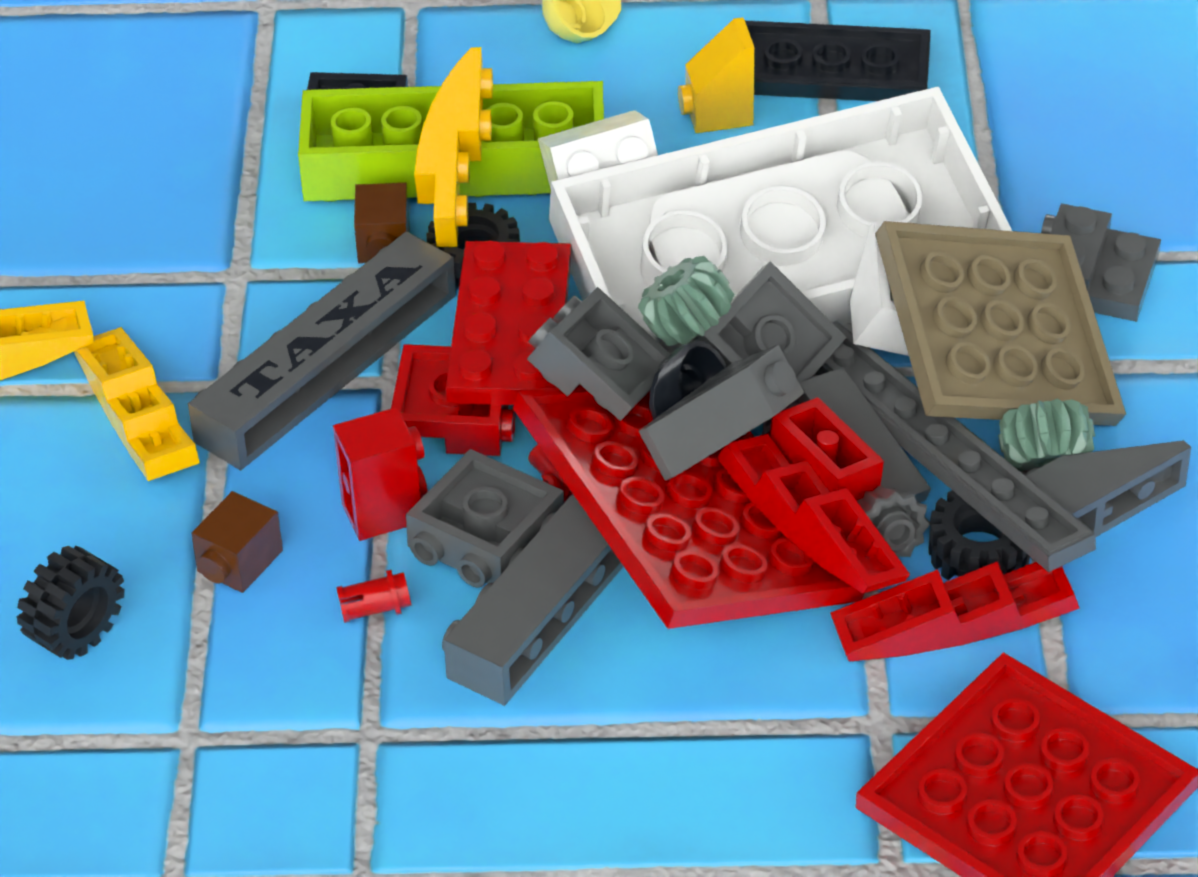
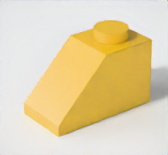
[678,17,754,133]

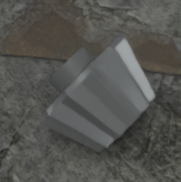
[857,486,930,558]

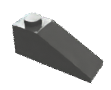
[639,344,804,480]
[1025,440,1191,537]

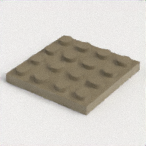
[875,221,1126,426]

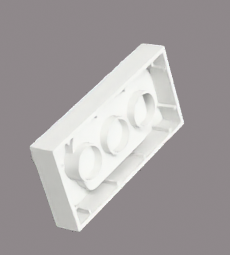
[549,86,1012,354]

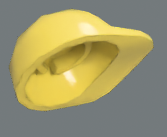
[542,0,621,43]

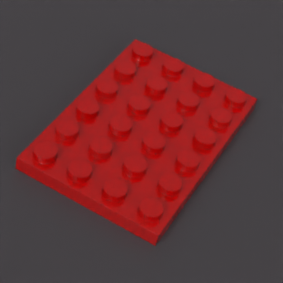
[513,385,865,629]

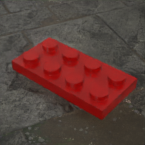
[446,241,571,405]

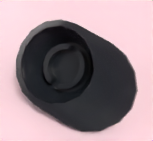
[649,340,727,420]

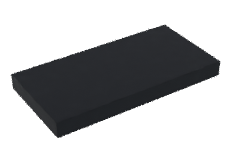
[745,20,931,101]

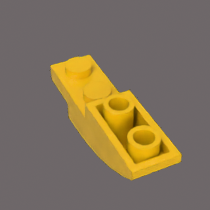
[414,47,493,247]

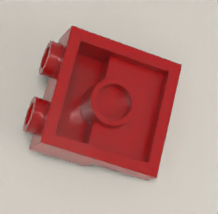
[391,344,516,456]

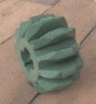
[638,256,735,346]
[998,398,1095,471]

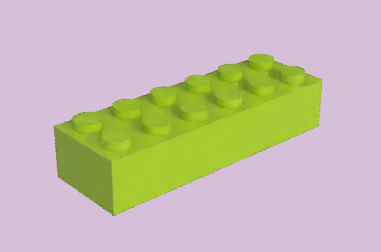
[298,81,604,201]

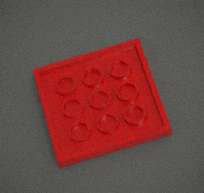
[856,652,1198,877]

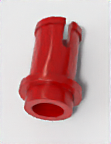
[336,570,412,623]

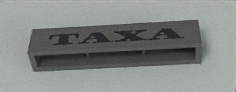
[188,231,456,471]

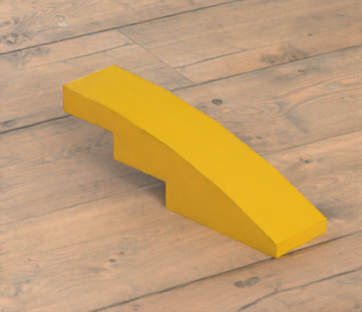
[0,300,93,380]
[74,327,200,481]

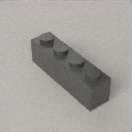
[442,495,624,706]

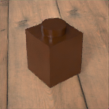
[354,182,410,264]
[191,491,283,593]

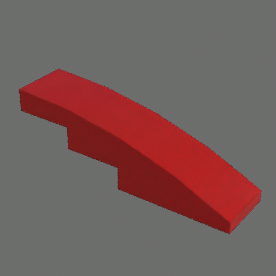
[717,434,910,594]
[830,562,1080,662]

